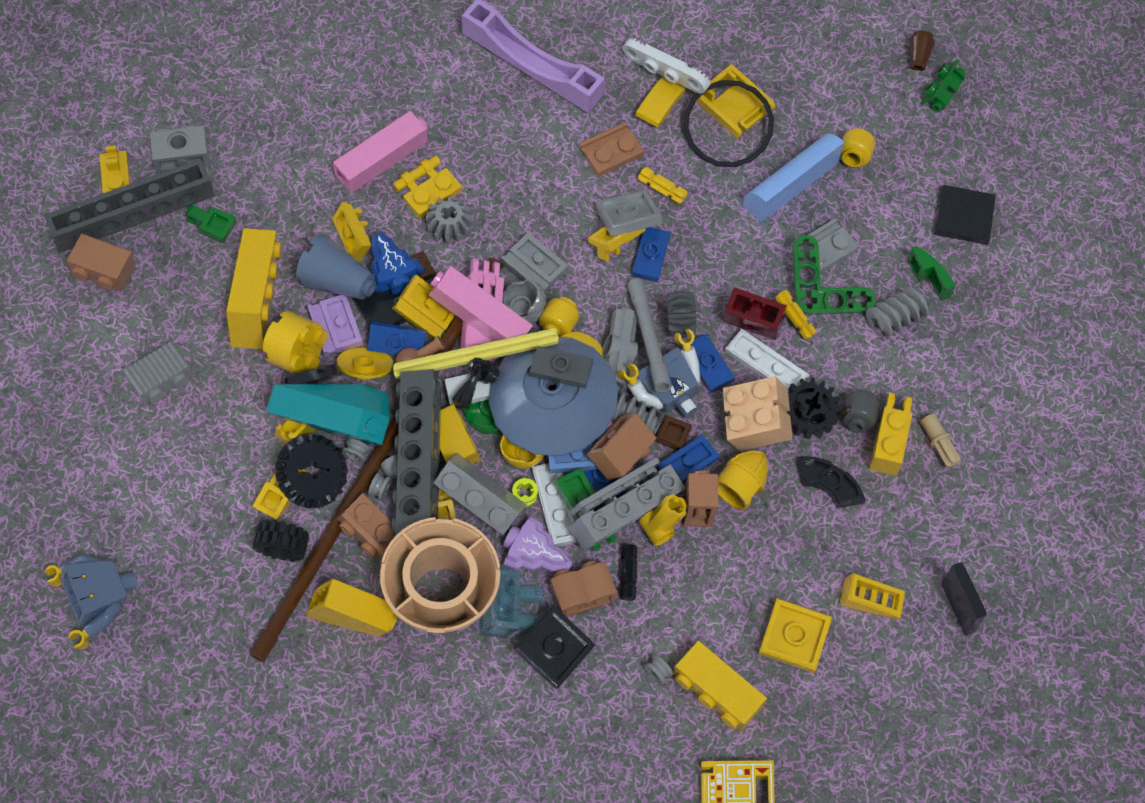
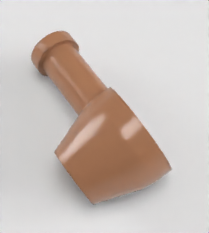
[395,336,445,363]

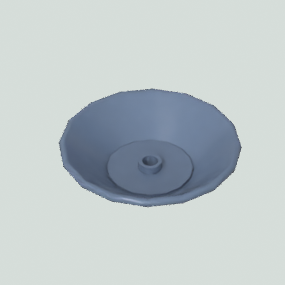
[489,337,618,456]

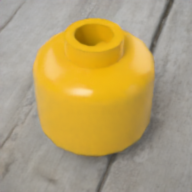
[840,128,876,168]
[539,297,579,337]

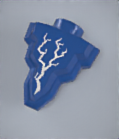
[370,232,425,295]

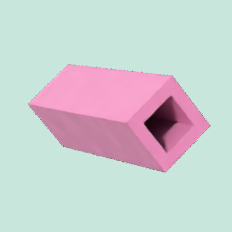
[333,111,428,193]
[429,266,533,341]

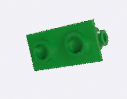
[920,59,965,112]

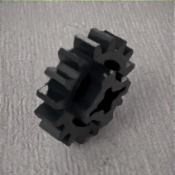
[787,377,842,439]

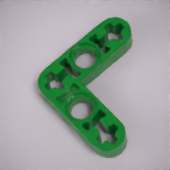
[792,235,876,315]

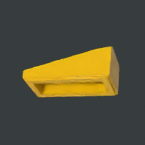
[839,573,905,619]

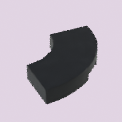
[796,457,866,508]

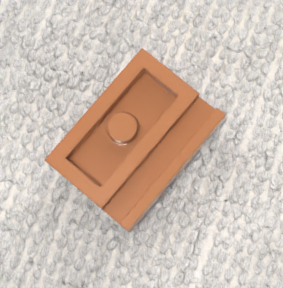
[579,122,645,177]

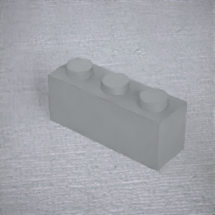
[433,453,527,535]

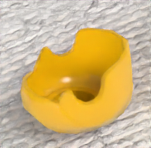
[499,434,544,469]

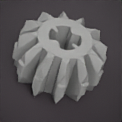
[426,195,472,244]

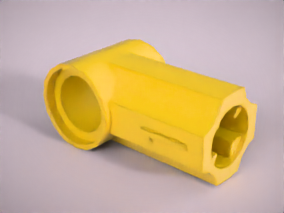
[639,494,688,546]

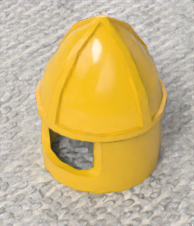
[718,451,768,511]

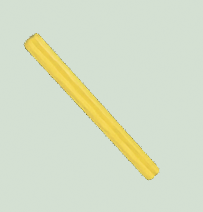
[393,328,559,379]

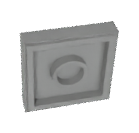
[595,190,663,236]

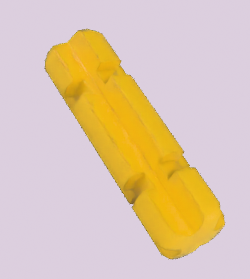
[638,167,688,204]
[775,290,816,340]

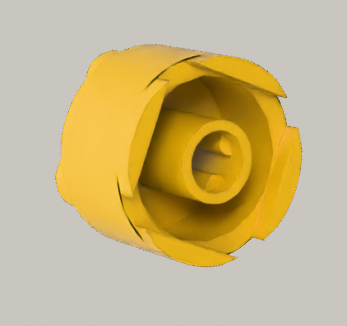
[263,311,329,374]

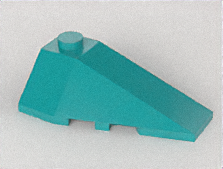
[266,384,390,447]

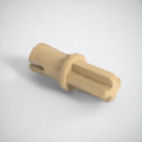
[920,414,961,468]

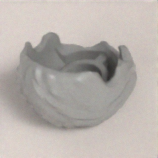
[502,279,547,324]

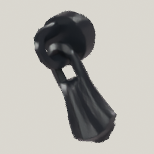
[452,358,500,411]

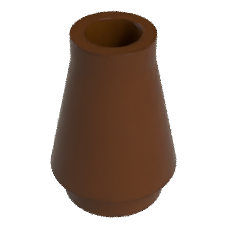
[909,31,935,71]

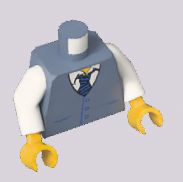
[618,329,700,418]

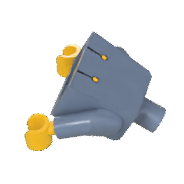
[45,555,137,650]

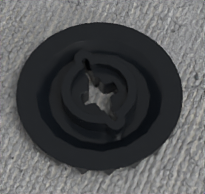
[275,433,349,508]

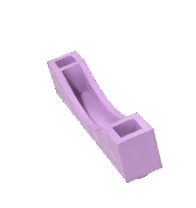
[462,0,605,113]

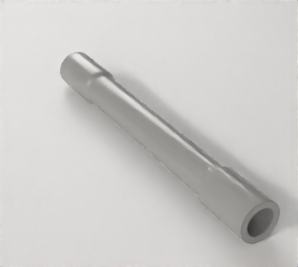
[628,278,672,393]

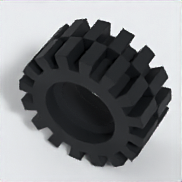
[253,520,309,562]

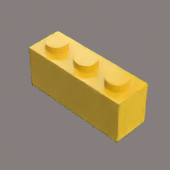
[673,641,767,732]

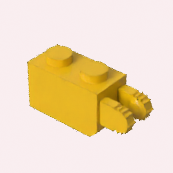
[869,392,913,476]

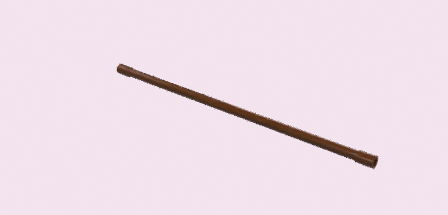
[249,258,503,663]

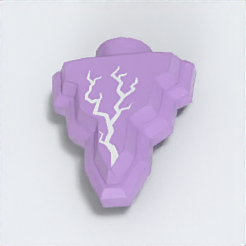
[503,516,573,573]

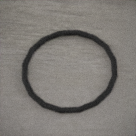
[683,80,774,167]

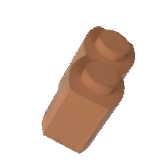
[550,561,618,617]

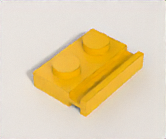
[392,275,455,340]

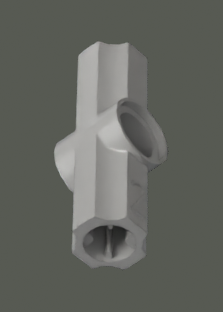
[602,308,638,392]

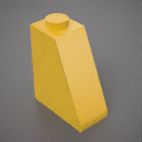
[305,579,397,637]

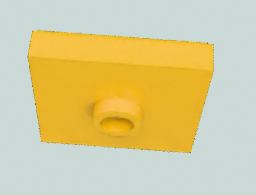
[758,598,832,673]

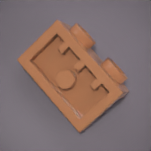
[337,493,396,559]

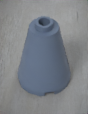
[296,234,376,300]

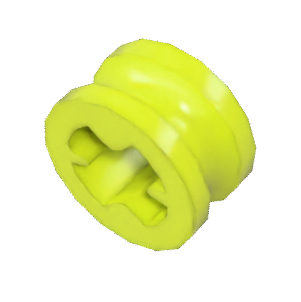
[512,478,538,507]

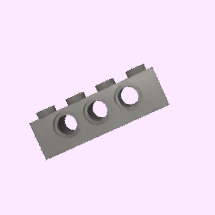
[569,457,686,552]

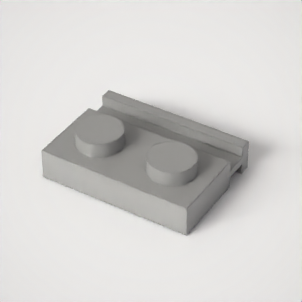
[791,218,859,276]
[501,233,568,291]

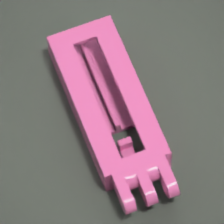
[460,258,504,361]

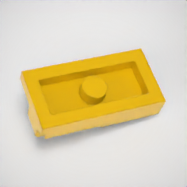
[99,145,130,193]
[332,202,371,262]
[588,227,646,262]

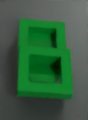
[907,246,956,301]

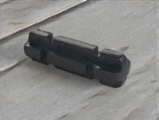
[620,544,638,601]

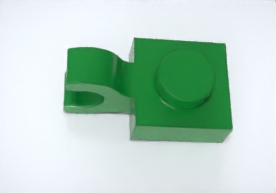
[185,205,237,243]

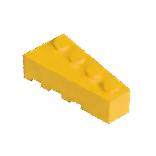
[226,228,282,349]

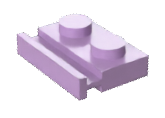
[307,295,363,357]

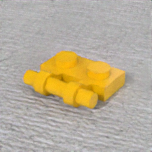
[392,155,462,219]

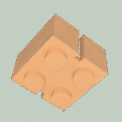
[723,376,793,451]

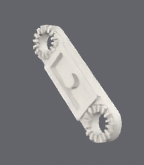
[622,38,711,94]

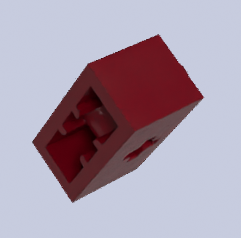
[724,287,787,340]

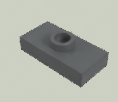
[530,346,593,388]

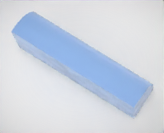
[743,133,844,223]

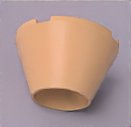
[380,517,500,633]

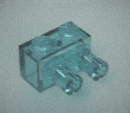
[479,569,544,638]

